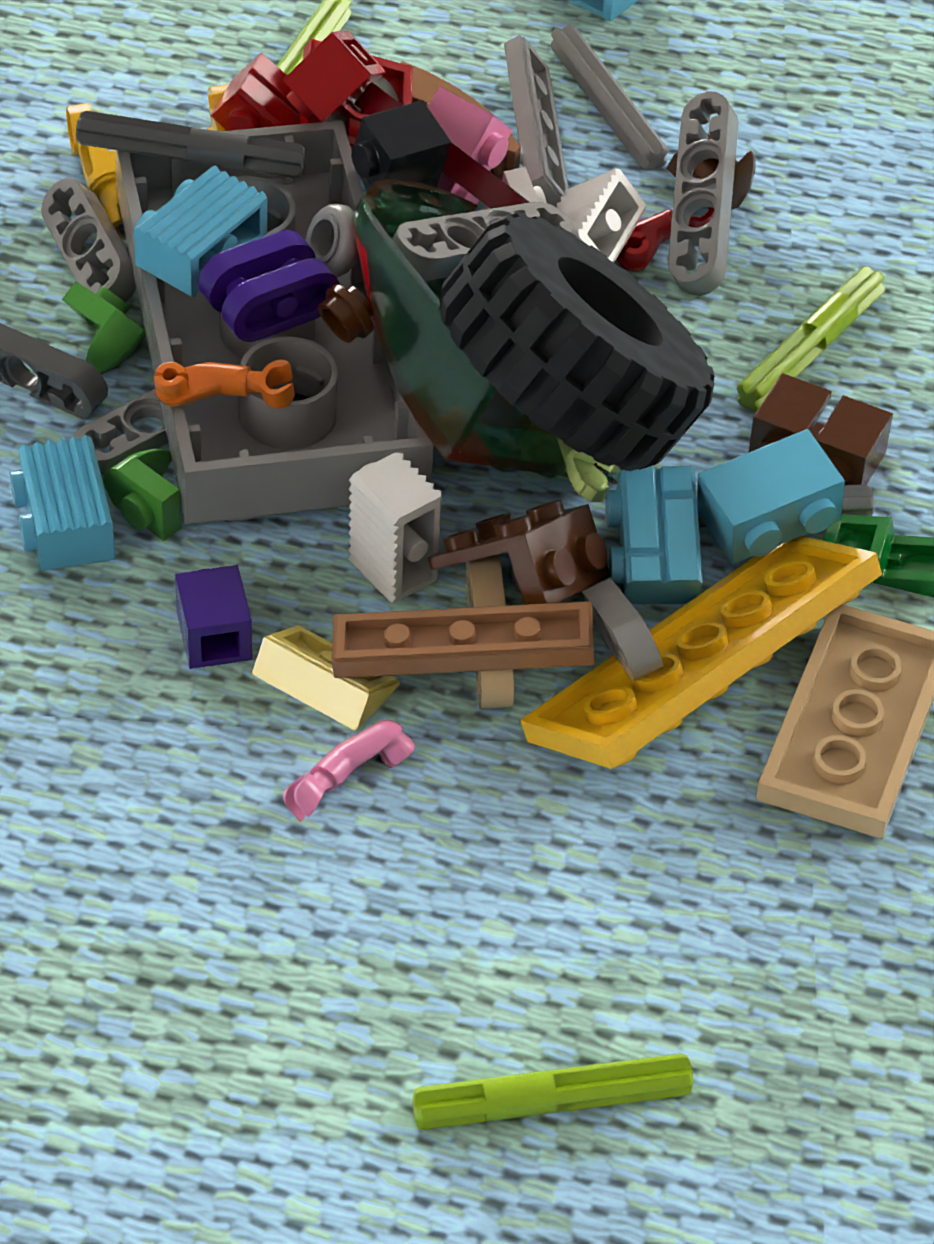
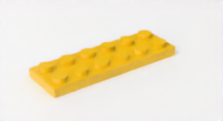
[520,536,882,769]

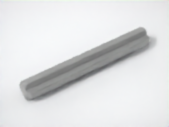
[551,24,668,170]

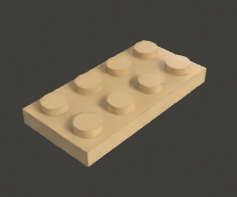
[755,604,934,839]

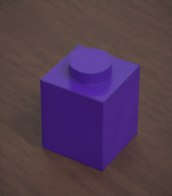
[175,565,253,669]

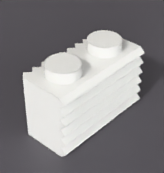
[557,168,646,263]
[348,453,442,604]

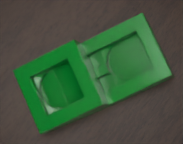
[823,514,934,598]

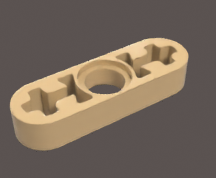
[466,555,514,709]

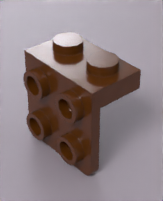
[427,500,609,605]

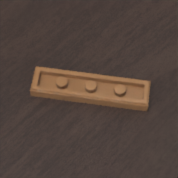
[332,601,595,678]

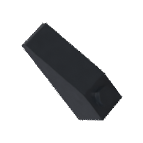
[351,100,451,239]

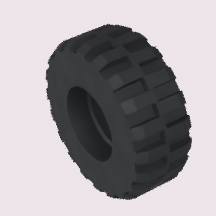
[439,213,715,471]

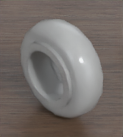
[306,204,363,277]

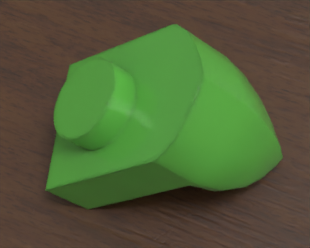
[62,281,146,374]
[103,448,182,541]

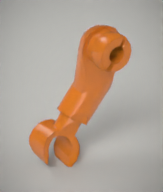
[153,359,295,409]

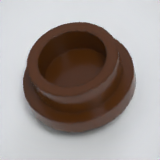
[318,284,374,343]

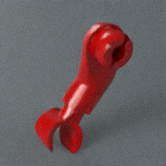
[617,207,715,272]

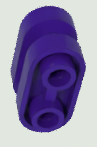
[198,230,340,342]

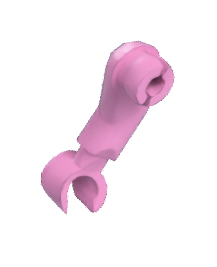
[283,720,415,822]

